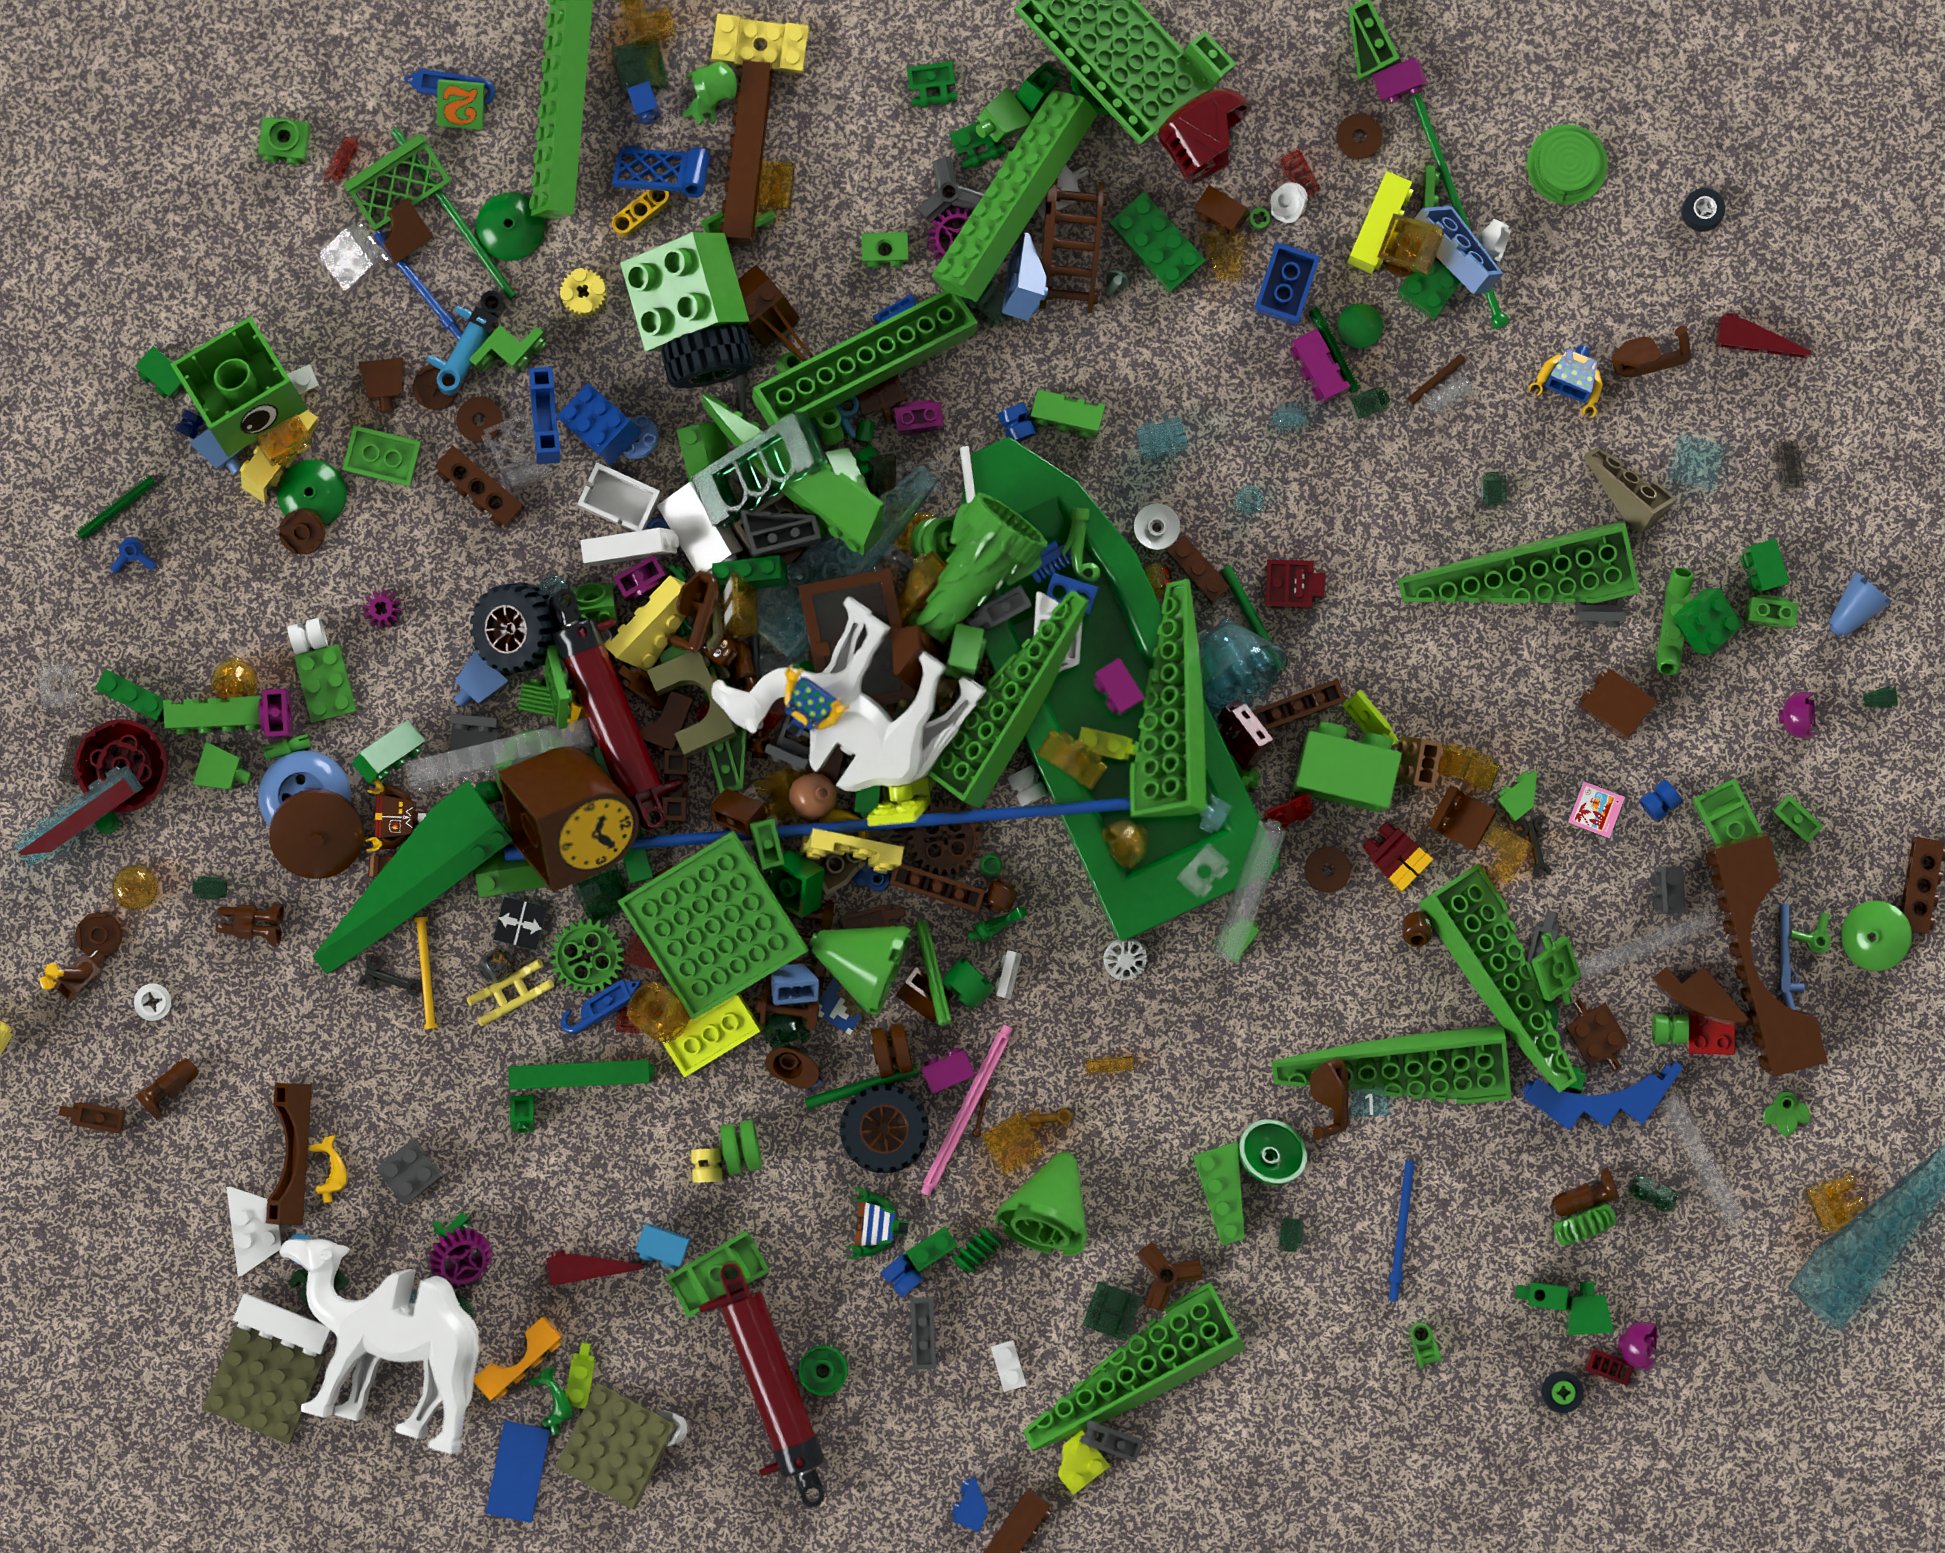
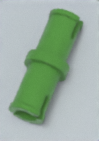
[263,733,312,761]

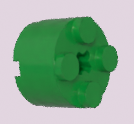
[942,957,996,1011]

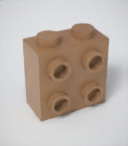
[1395,736,1443,789]

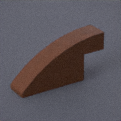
[1653,966,1751,1027]

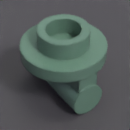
[1104,270,1128,296]

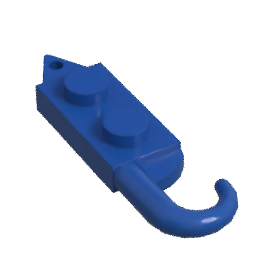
[404,69,495,106]
[561,979,642,1034]

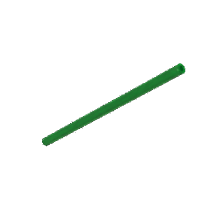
[390,127,516,300]

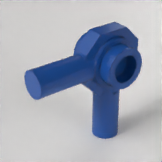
[110,537,157,574]

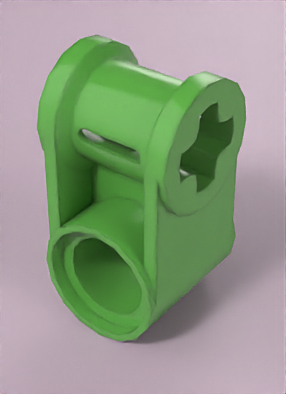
[1409,1322,1442,1369]

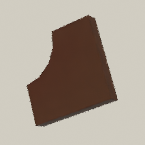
[382,198,433,263]

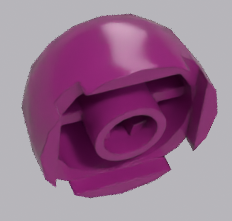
[1779,692,1816,739]
[1618,1322,1657,1370]

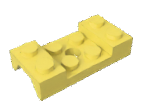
[711,14,809,74]
[800,828,904,874]

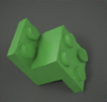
[469,325,547,373]

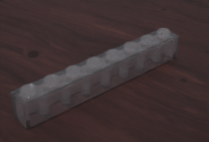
[404,718,595,793]

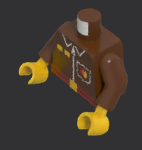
[365,780,427,852]
[39,950,106,1003]

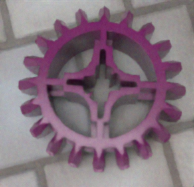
[927,208,969,262]
[429,1226,492,1289]

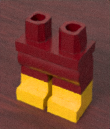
[1362,822,1433,892]

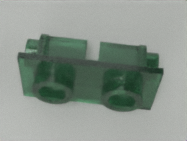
[1627,1173,1679,1212]

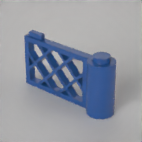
[612,146,710,198]

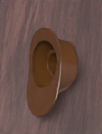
[765,1045,819,1088]

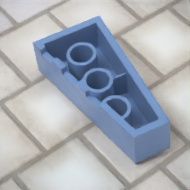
[1407,206,1503,294]

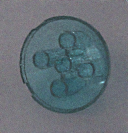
[1199,619,1288,710]

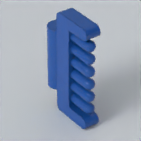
[1031,541,1072,583]

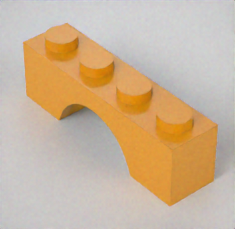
[473,1316,563,1401]

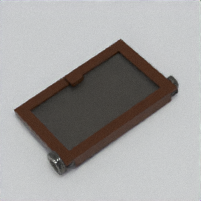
[798,564,916,710]

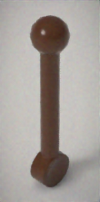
[972,1089,990,1137]

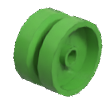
[910,516,957,569]
[720,1119,762,1175]

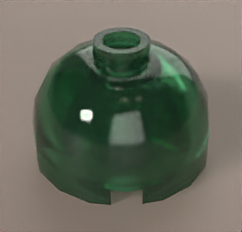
[764,1013,812,1048]

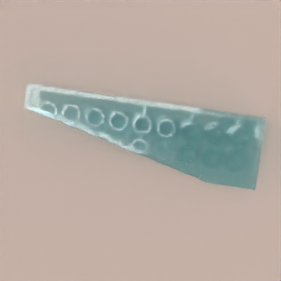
[738,465,940,663]
[1787,1144,1945,1331]

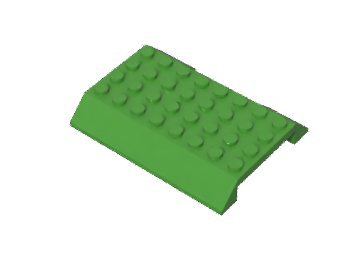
[1014,0,1236,145]

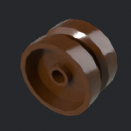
[870,1022,914,1079]

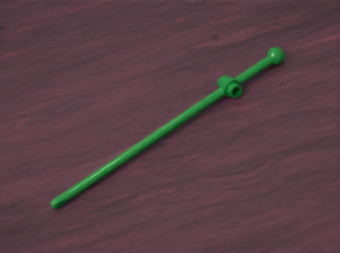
[1411,93,1509,330]

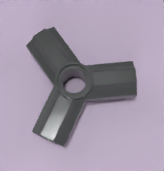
[917,157,984,224]

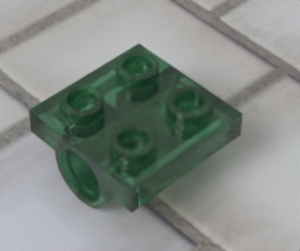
[1082,1281,1142,1342]

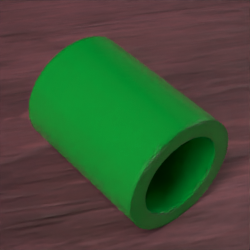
[855,419,875,444]

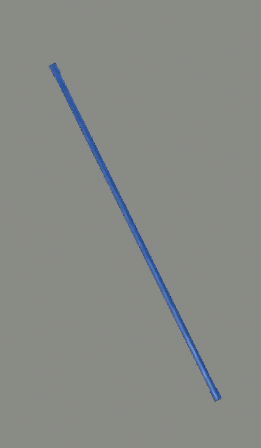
[504,798,1131,861]

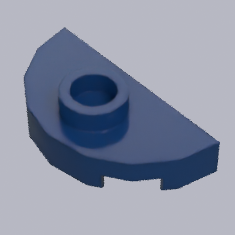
[872,294,917,324]

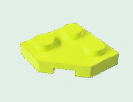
[1058,1430,1110,1495]

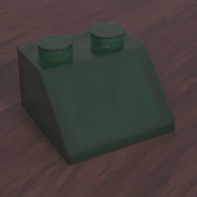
[612,41,670,98]

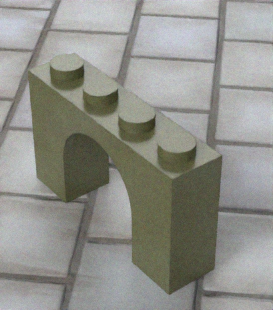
[647,652,738,759]

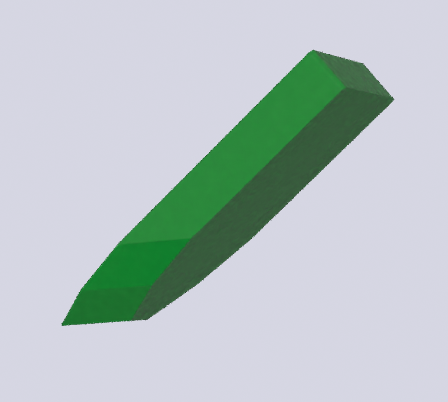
[961,436,1280,941]

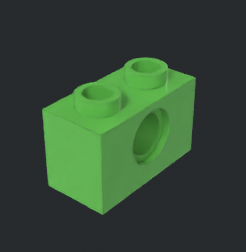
[861,232,909,268]

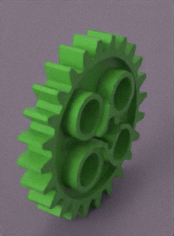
[549,917,626,994]

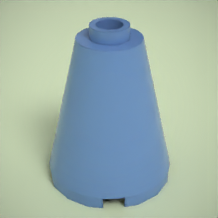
[1828,571,1892,637]

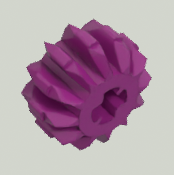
[362,590,403,629]

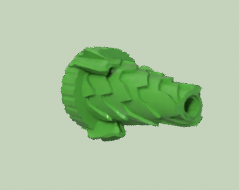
[916,493,1048,642]

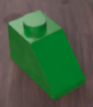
[1015,62,1063,113]

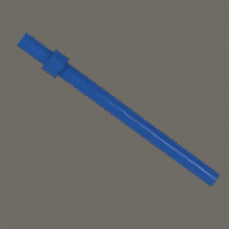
[373,231,463,341]
[1389,1160,1415,1301]

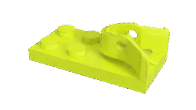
[867,778,931,826]
[660,990,766,1077]

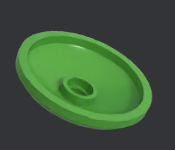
[1841,901,1912,971]

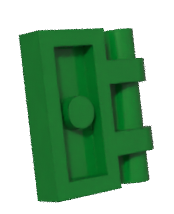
[907,61,958,108]
[949,121,1007,170]

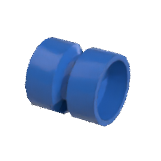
[997,403,1037,442]
[1639,779,1683,823]
[880,1254,924,1298]

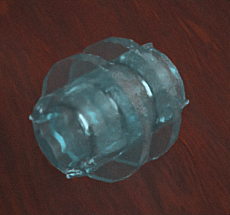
[1136,413,1189,463]

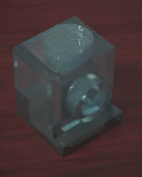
[1199,795,1232,833]

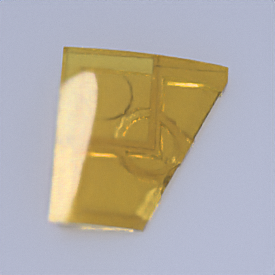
[1199,231,1246,281]

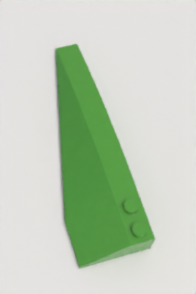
[1023,1282,1246,1452]

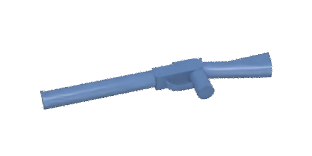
[1777,904,1805,1010]

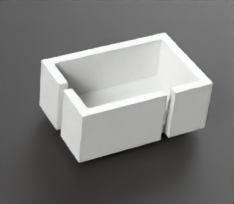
[577,462,662,532]

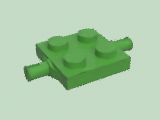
[1531,933,1581,1005]

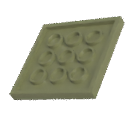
[202,1323,326,1444]
[555,1382,677,1510]

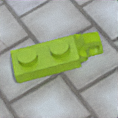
[1342,689,1399,746]
[1076,727,1138,760]
[566,1342,595,1409]

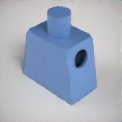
[190,428,245,476]
[453,650,510,708]
[771,963,819,1005]

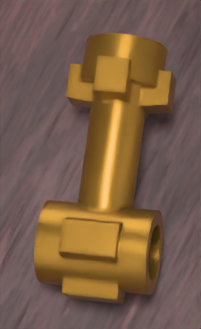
[1029,1107,1073,1128]

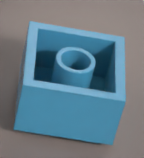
[635,1223,692,1269]

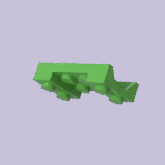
[1691,778,1778,862]
[665,1230,770,1318]

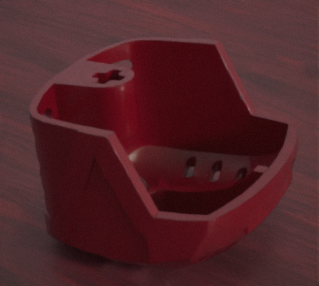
[1158,88,1251,184]

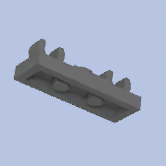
[910,1298,936,1370]

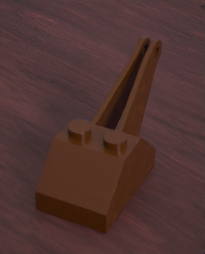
[738,265,814,362]

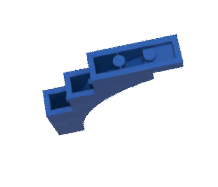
[1521,1062,1683,1130]

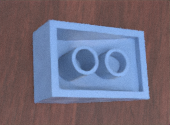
[1002,233,1048,321]

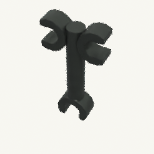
[1513,815,1551,878]
[358,955,422,997]

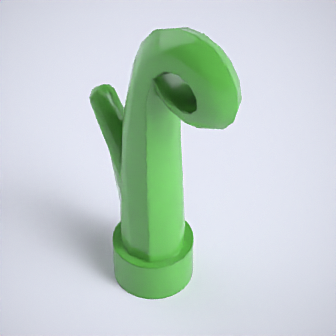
[1061,508,1100,584]

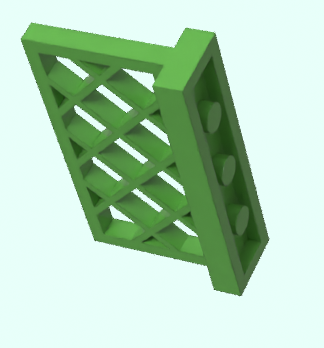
[343,133,452,231]

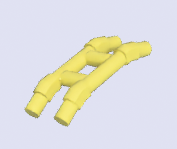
[466,959,554,1026]

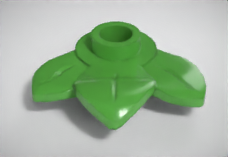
[1763,1091,1810,1137]

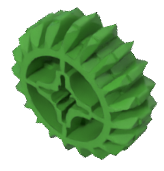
[1553,1203,1617,1246]

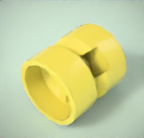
[691,1148,723,1183]

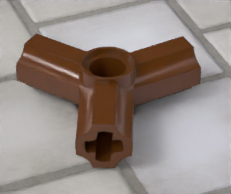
[1137,1242,1203,1312]

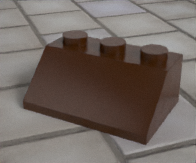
[891,625,946,692]

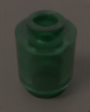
[192,876,227,900]
[1278,1218,1304,1252]

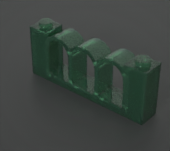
[692,412,828,529]

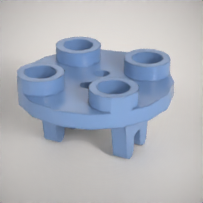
[621,415,660,459]

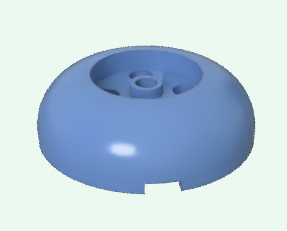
[258,750,352,827]

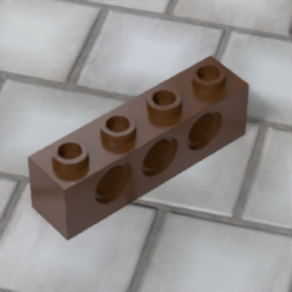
[435,445,525,528]
[1252,679,1346,731]
[1900,837,1945,934]
[889,863,985,913]

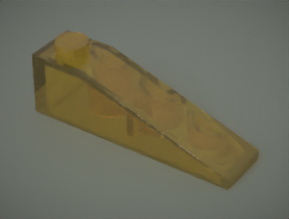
[888,551,947,635]

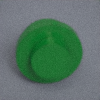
[95,811,119,834]
[980,853,1003,877]

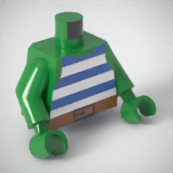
[846,1187,909,1260]

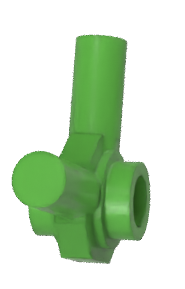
[1231,755,1261,789]
[1789,913,1831,954]

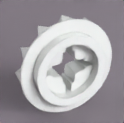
[134,984,172,1021]

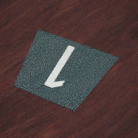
[1350,1088,1391,1118]

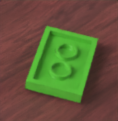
[342,425,422,487]
[294,644,357,724]
[544,645,572,729]

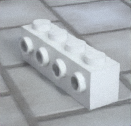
[233,1294,332,1357]

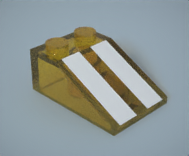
[720,572,759,638]

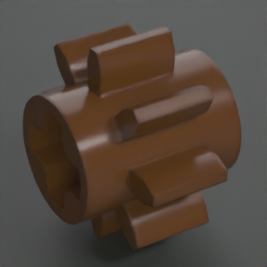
[746,731,775,759]

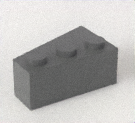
[741,510,821,559]

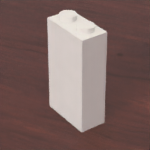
[657,479,743,574]
[580,528,679,565]

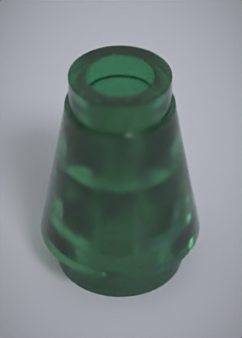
[1863,686,1898,709]

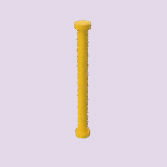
[414,917,438,1029]

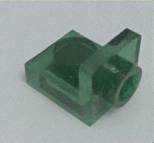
[1350,387,1390,420]

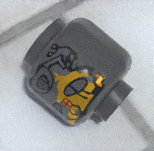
[478,949,514,983]

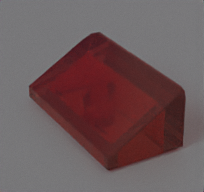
[323,136,360,184]

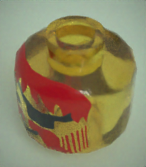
[1144,563,1173,599]

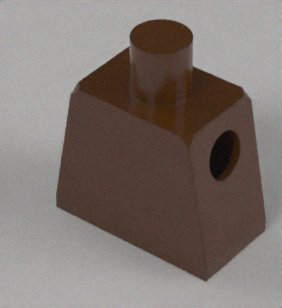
[359,357,406,413]

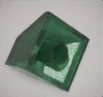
[573,864,629,924]

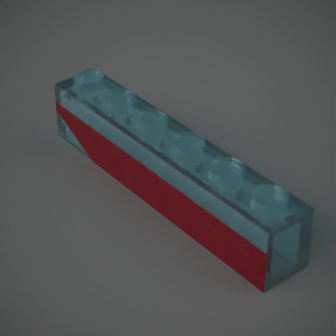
[13,766,143,867]

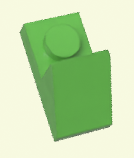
[749,818,785,870]

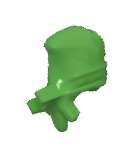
[683,62,737,125]

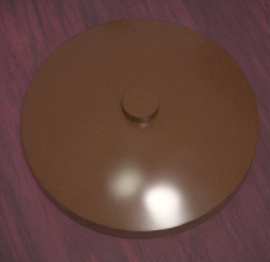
[269,789,363,879]

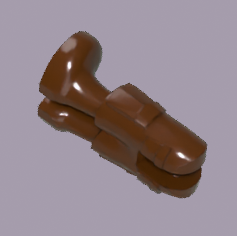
[731,640,757,692]
[215,903,284,947]
[134,1059,199,1121]
[1552,1167,1620,1216]

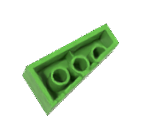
[163,696,263,735]
[1192,1141,1245,1246]

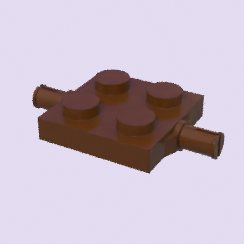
[856,374,907,425]
[1565,998,1629,1072]

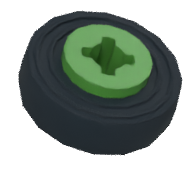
[1541,1371,1584,1414]

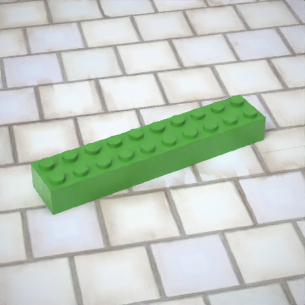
[529,0,593,220]
[931,89,1098,301]
[752,291,978,435]

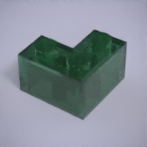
[963,280,1010,329]

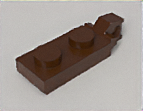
[614,665,672,711]
[840,904,906,929]
[59,1102,126,1134]

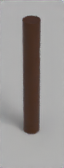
[1407,354,1466,405]

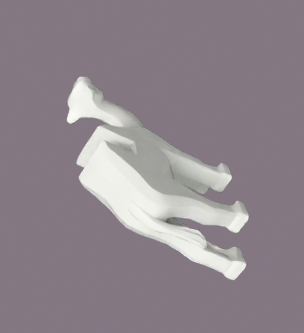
[711,596,986,791]
[279,1239,479,1454]

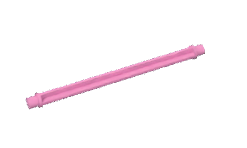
[920,1025,1013,1196]

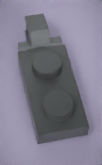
[883,544,938,590]
[968,585,1032,631]
[1527,910,1560,973]

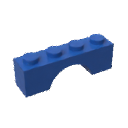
[529,367,560,464]

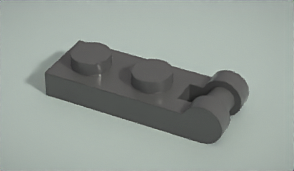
[1080,1420,1144,1463]

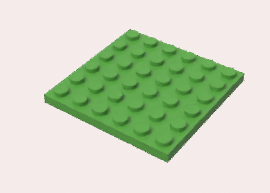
[617,830,808,1020]

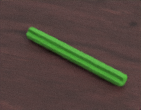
[915,920,951,1026]

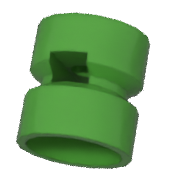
[1652,1014,1689,1044]

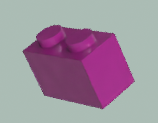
[1372,57,1428,104]
[921,1048,975,1094]

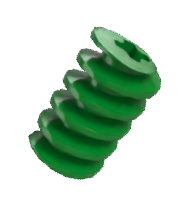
[951,1227,1004,1277]

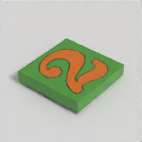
[437,79,485,130]

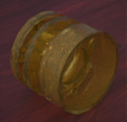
[627,982,689,1043]

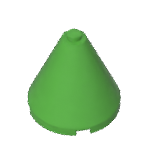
[809,926,912,1016]
[995,1152,1088,1256]

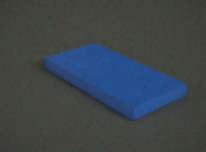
[485,1420,551,1523]

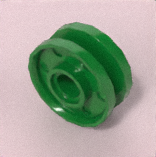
[798,1345,848,1396]

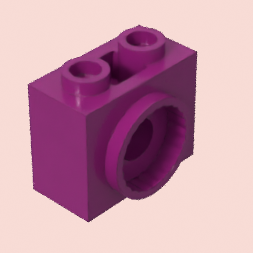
[894,400,944,436]
[613,555,667,601]
[259,689,294,739]

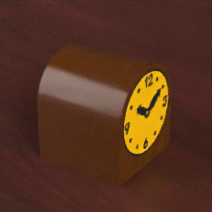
[498,747,639,893]

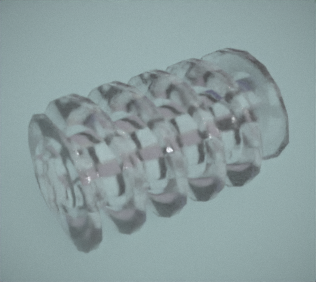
[1422,371,1475,417]

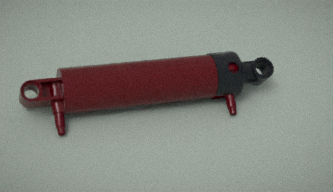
[549,588,682,830]
[699,1261,825,1507]

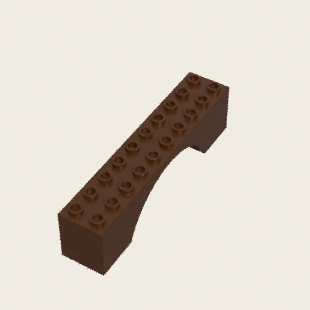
[1705,832,1828,1077]

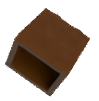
[1579,669,1658,741]

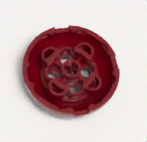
[74,719,168,812]

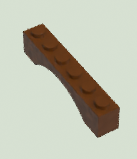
[266,1083,312,1225]

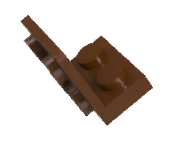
[1428,785,1496,851]

